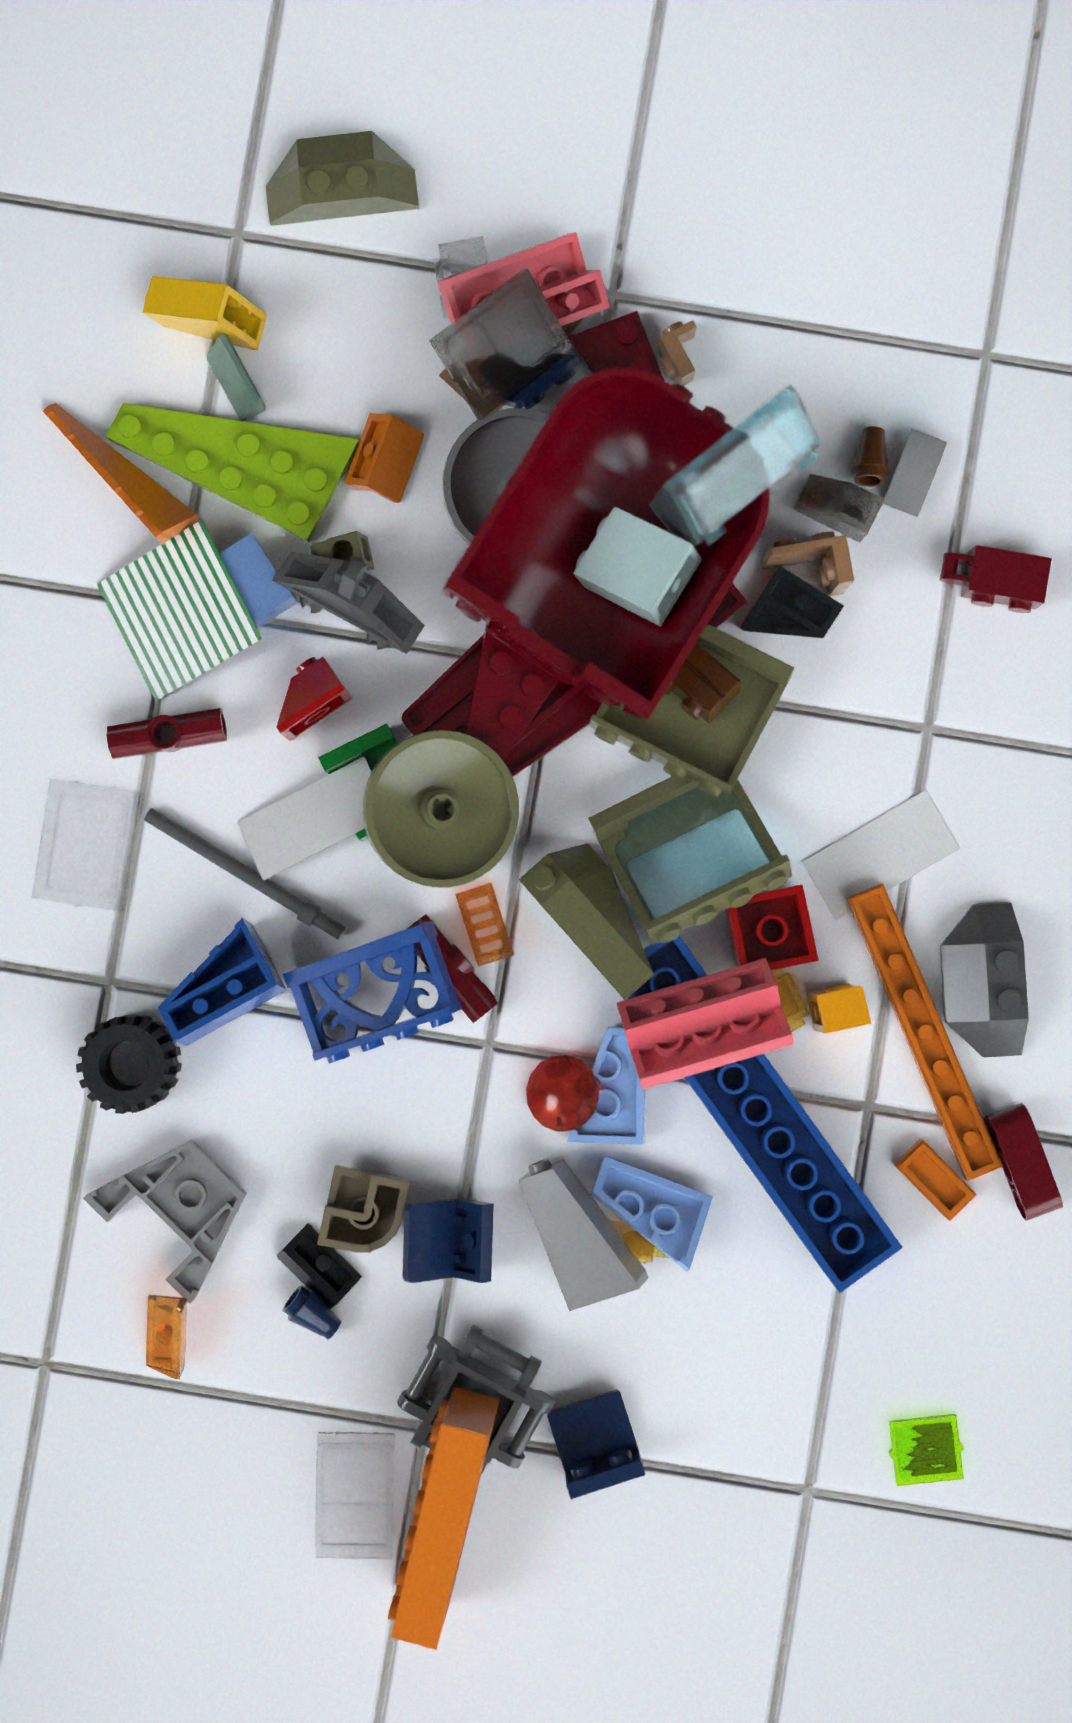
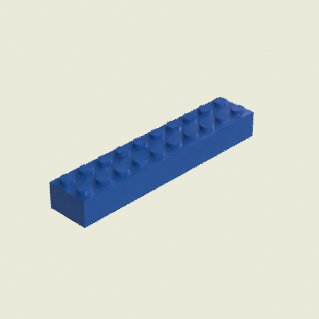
[627,936,903,1294]

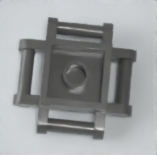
[397,1324,555,1473]

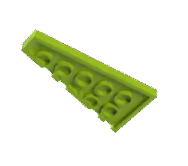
[106,403,360,543]

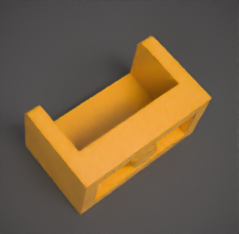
[806,984,871,1034]

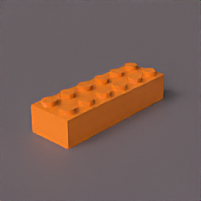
[387,1387,500,1650]

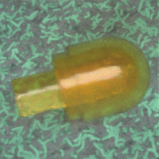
[621,1231,669,1264]

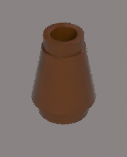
[851,426,889,487]

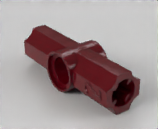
[106,708,227,760]
[407,914,499,1024]

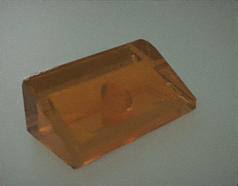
[146,1295,187,1380]

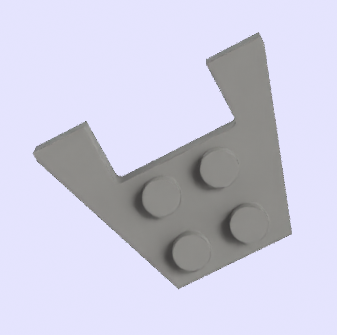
[83,1139,247,1304]

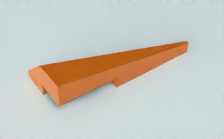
[42,403,201,545]

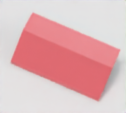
[437,232,610,358]
[616,958,794,1090]

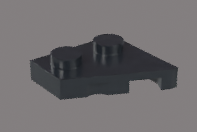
[740,565,844,638]

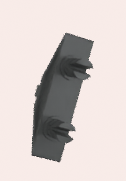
[272,552,425,654]

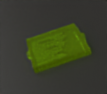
[888,1414,964,1487]

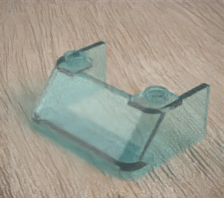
[649,384,821,548]

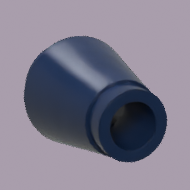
[282,1286,342,1340]

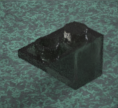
[793,474,885,543]

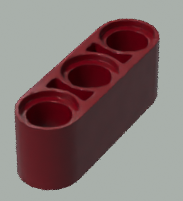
[985,1103,1063,1221]

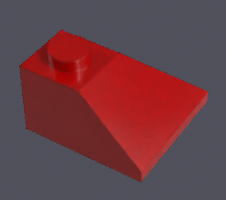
[276,657,353,741]

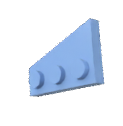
[567,1027,646,1145]
[590,1156,713,1272]

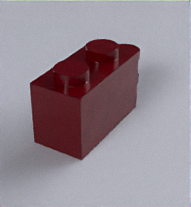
[939,545,1052,613]

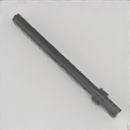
[144,808,346,940]

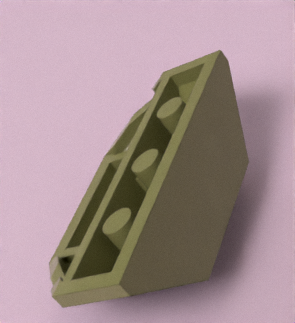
[266,131,419,226]

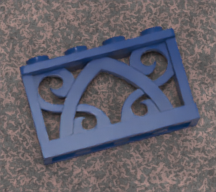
[283,920,463,1064]

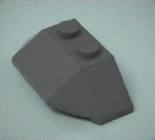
[940,903,1029,1058]

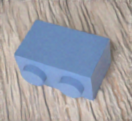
[219,533,298,627]

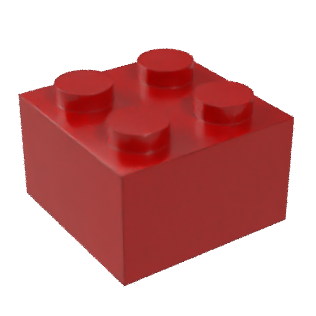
[724,884,819,971]

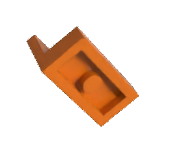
[344,413,424,503]

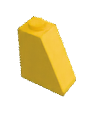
[142,276,267,351]

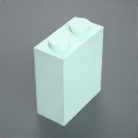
[573,506,702,626]

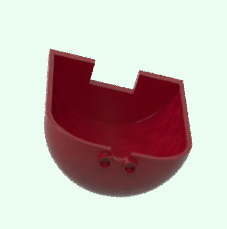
[442,367,770,720]

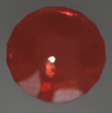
[526,1055,601,1132]

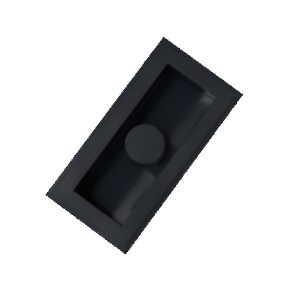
[276,1223,362,1309]

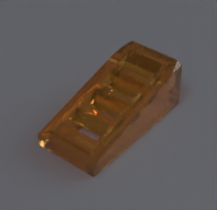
[455,883,515,967]

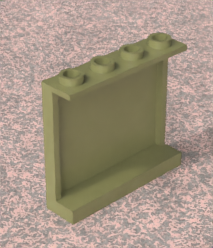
[590,624,795,798]

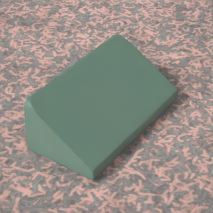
[207,333,266,421]

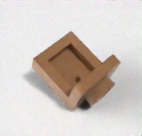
[658,320,697,386]

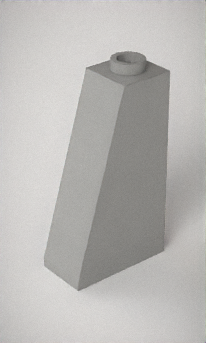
[518,1158,649,1311]

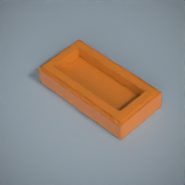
[893,1138,977,1221]

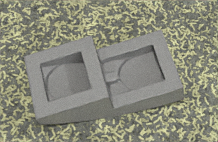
[882,428,947,517]

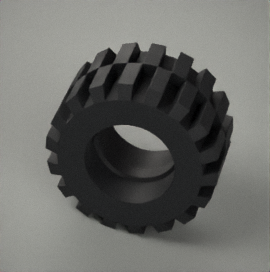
[76,1014,182,1114]

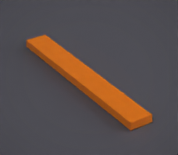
[846,884,1003,1181]

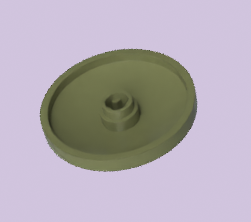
[363,730,519,888]

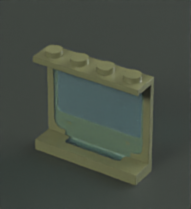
[588,776,792,945]

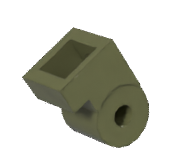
[310,531,375,571]

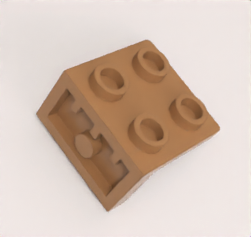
[761,531,855,596]

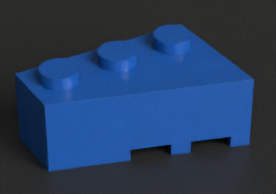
[157,918,287,1046]

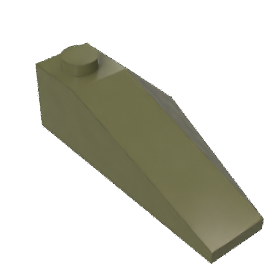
[518,843,654,1000]

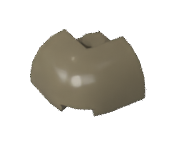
[317,1165,410,1253]

